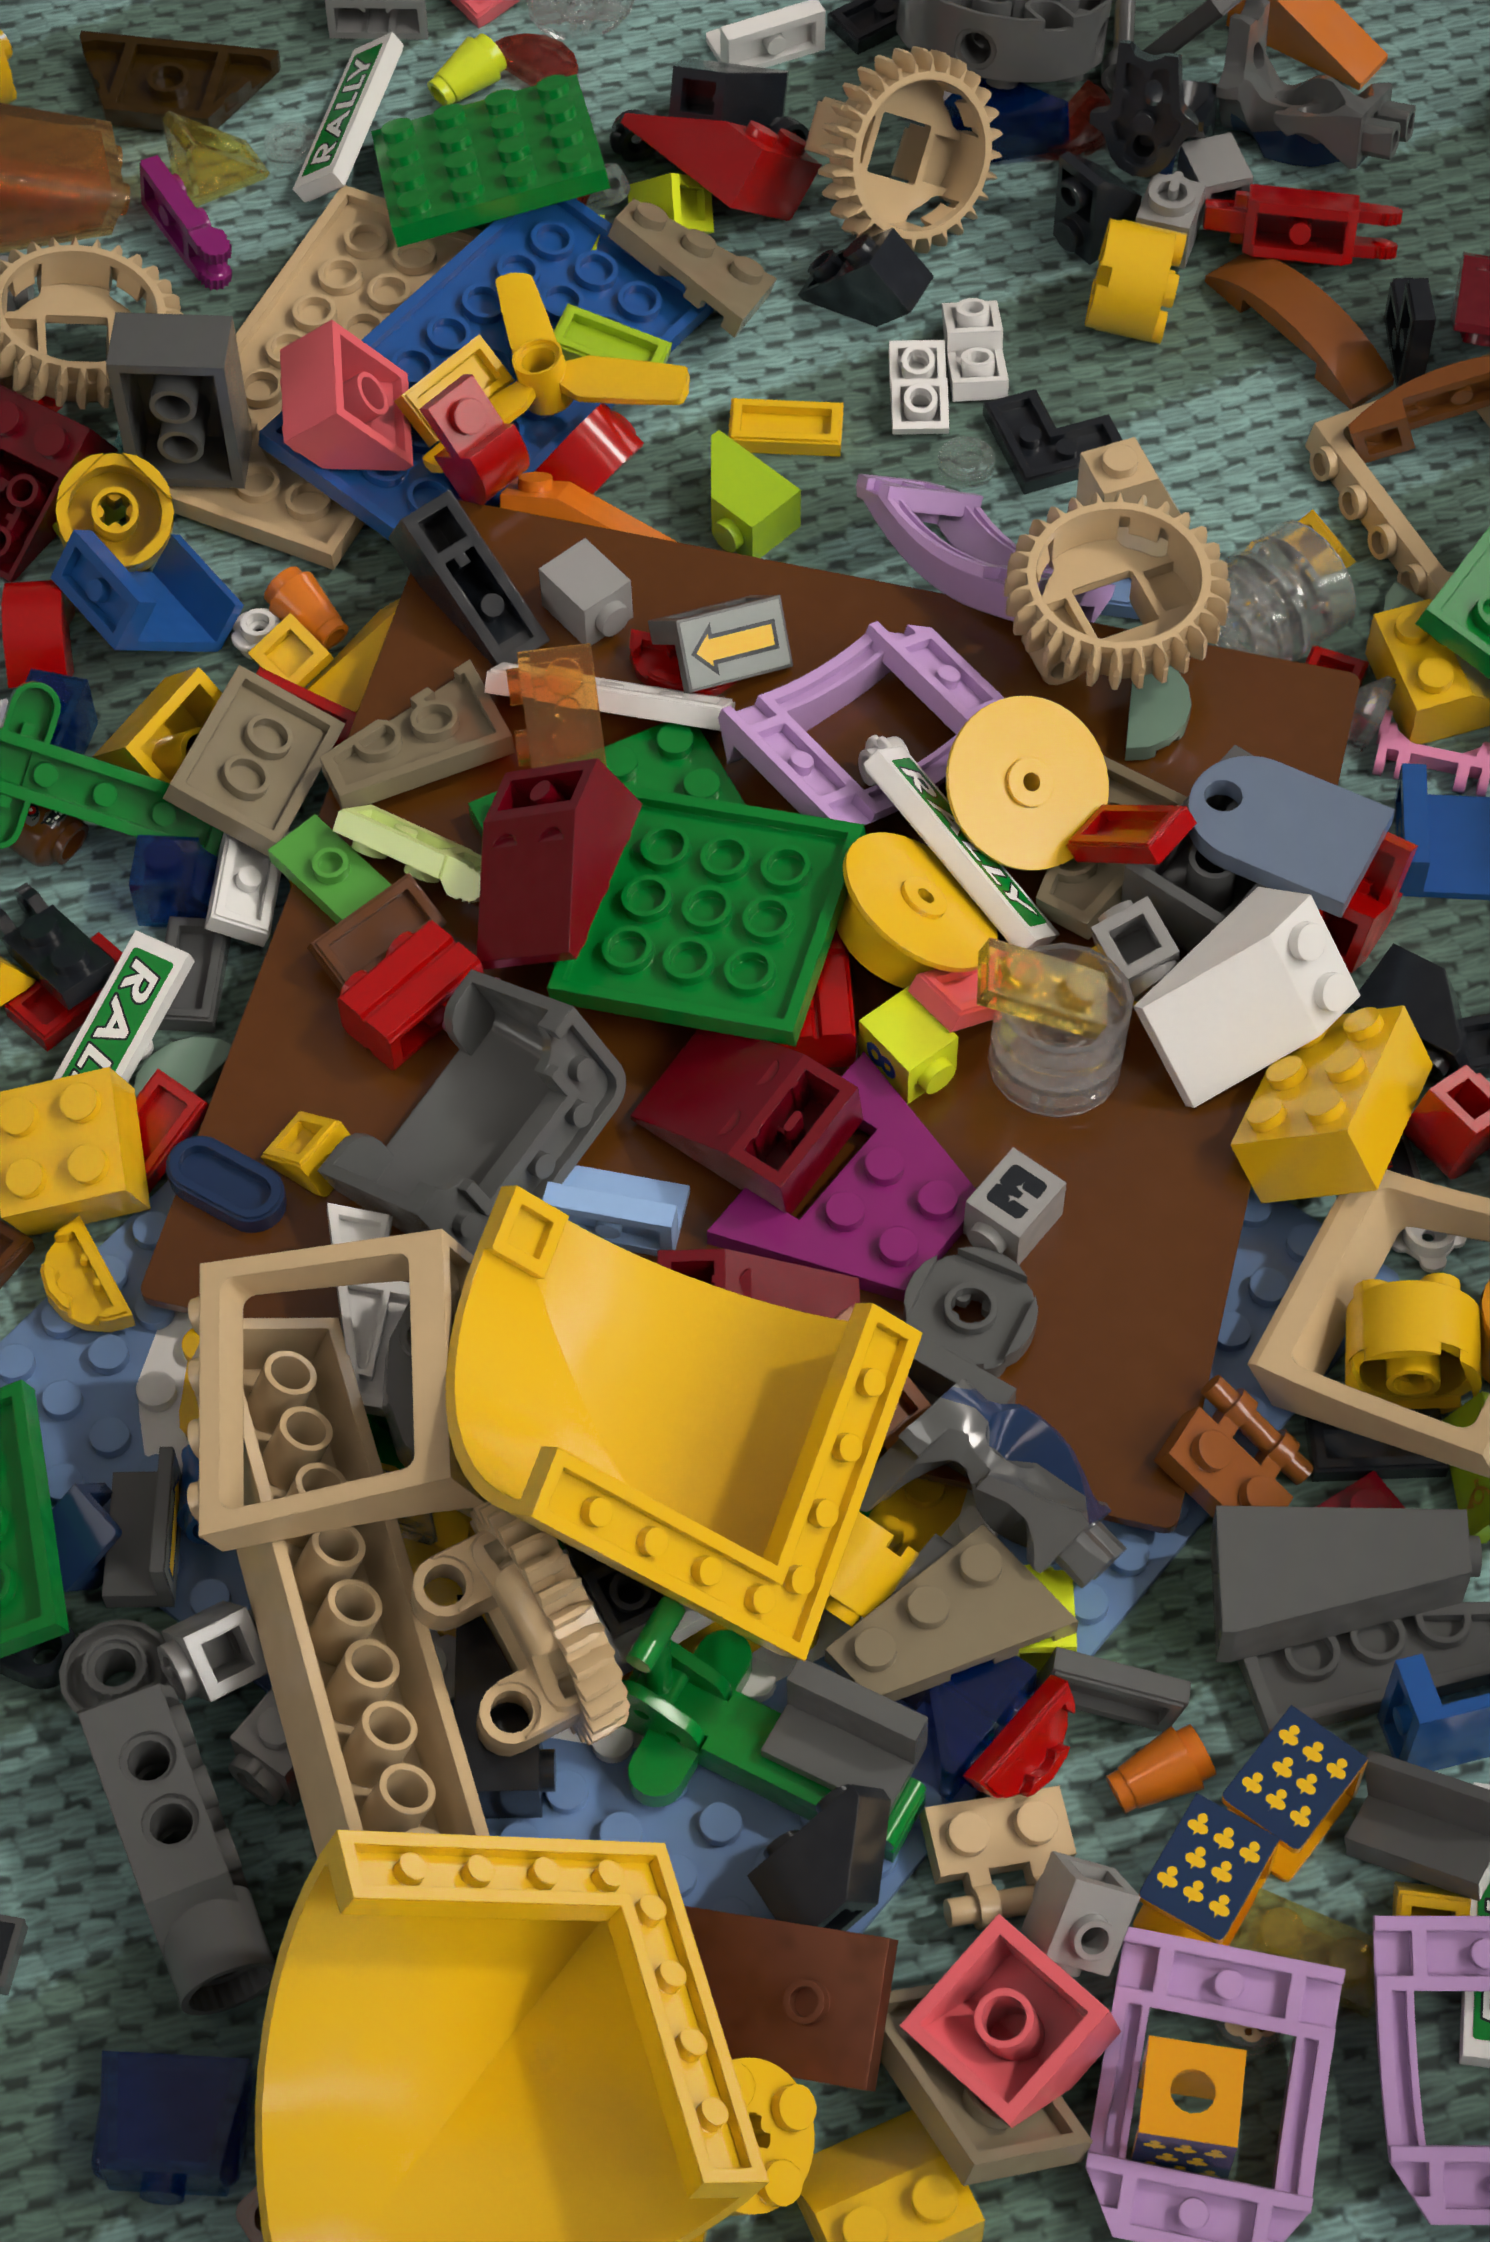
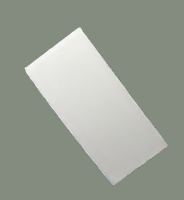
[942,298,1009,402]
[888,340,949,435]

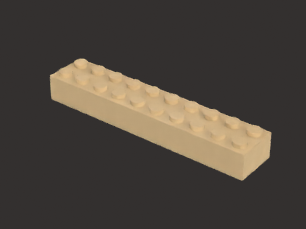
[192,1318,490,1859]

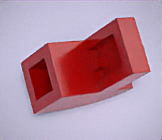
[419,374,530,505]
[534,403,644,495]
[1,580,75,688]
[1318,832,1418,973]
[1403,1064,1490,1179]

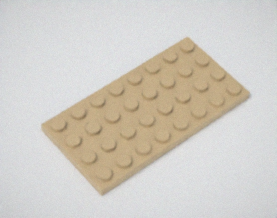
[169,185,482,570]

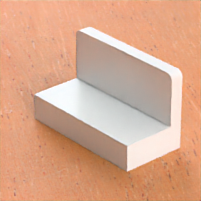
[706,0,825,68]

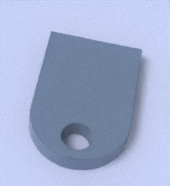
[1188,756,1395,918]

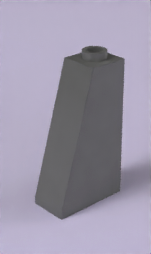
[1210,1506,1482,1662]

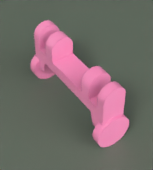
[1372,709,1490,797]

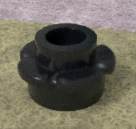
[610,109,656,162]

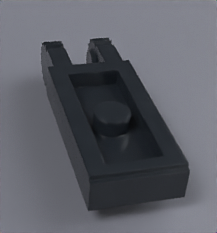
[0,883,116,1011]

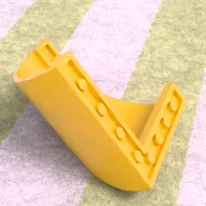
[446,1185,923,1661]
[255,1830,769,2242]

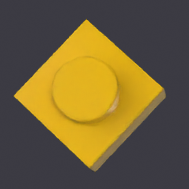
[248,613,334,688]

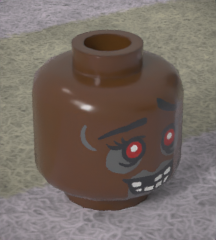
[9,803,89,867]

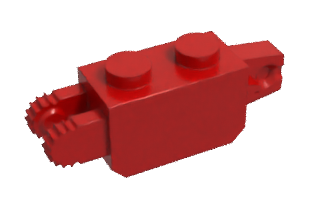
[1203,184,1403,266]

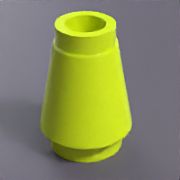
[427,33,507,106]

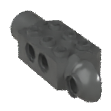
[59,1619,276,2015]

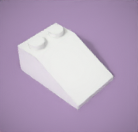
[1133,887,1361,1108]

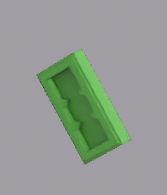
[268,814,391,924]

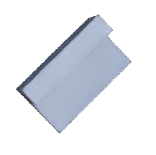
[543,1165,690,1256]

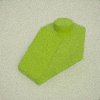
[711,430,801,558]

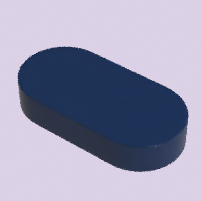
[166,1136,287,1233]

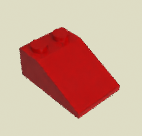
[620,113,822,221]

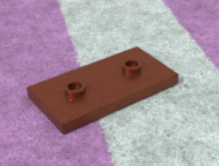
[685,1906,899,2092]

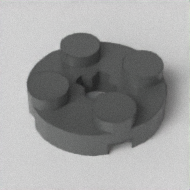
[903,1246,1038,1377]

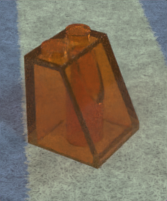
[0,103,130,253]

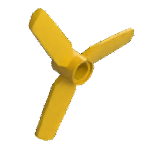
[422,272,690,473]

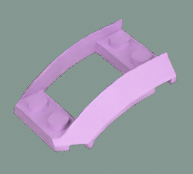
[856,474,1115,623]
[718,621,1004,825]
[1373,1916,1490,2225]
[1085,1927,1346,2242]

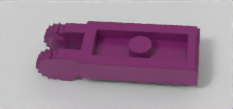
[139,155,232,291]

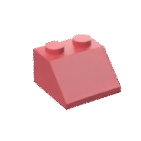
[280,320,414,471]
[899,1914,1121,2128]

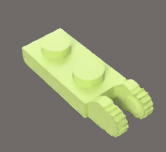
[332,805,482,904]

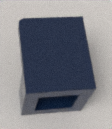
[52,1483,122,1592]

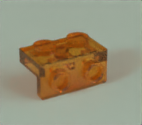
[506,643,607,768]

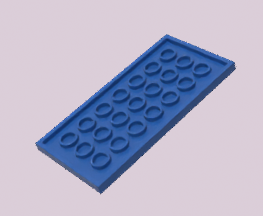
[258,198,714,540]

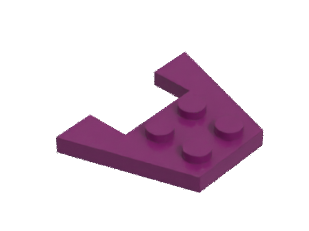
[707,1051,976,1302]

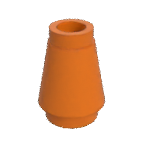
[264,566,349,650]
[1105,1724,1216,1814]

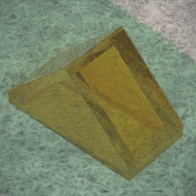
[163,111,270,207]

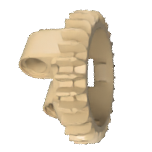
[804,46,1003,254]
[0,236,183,410]
[1004,491,1231,690]
[410,1501,630,1757]

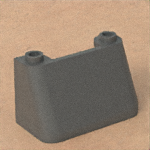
[318,969,626,1254]

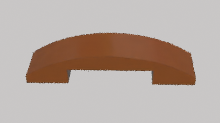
[1205,253,1394,410]
[1348,355,1490,463]

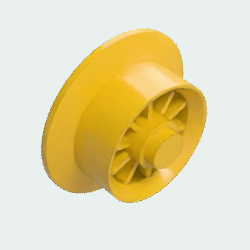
[946,696,1109,871]
[836,832,998,988]

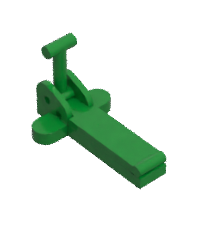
[0,681,224,863]
[622,1597,927,1863]

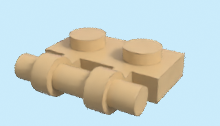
[919,1785,1077,1930]

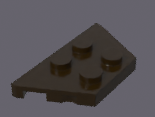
[79,31,281,135]

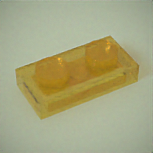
[977,938,1108,1040]
[1235,1888,1375,2018]

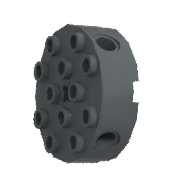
[896,0,1112,90]

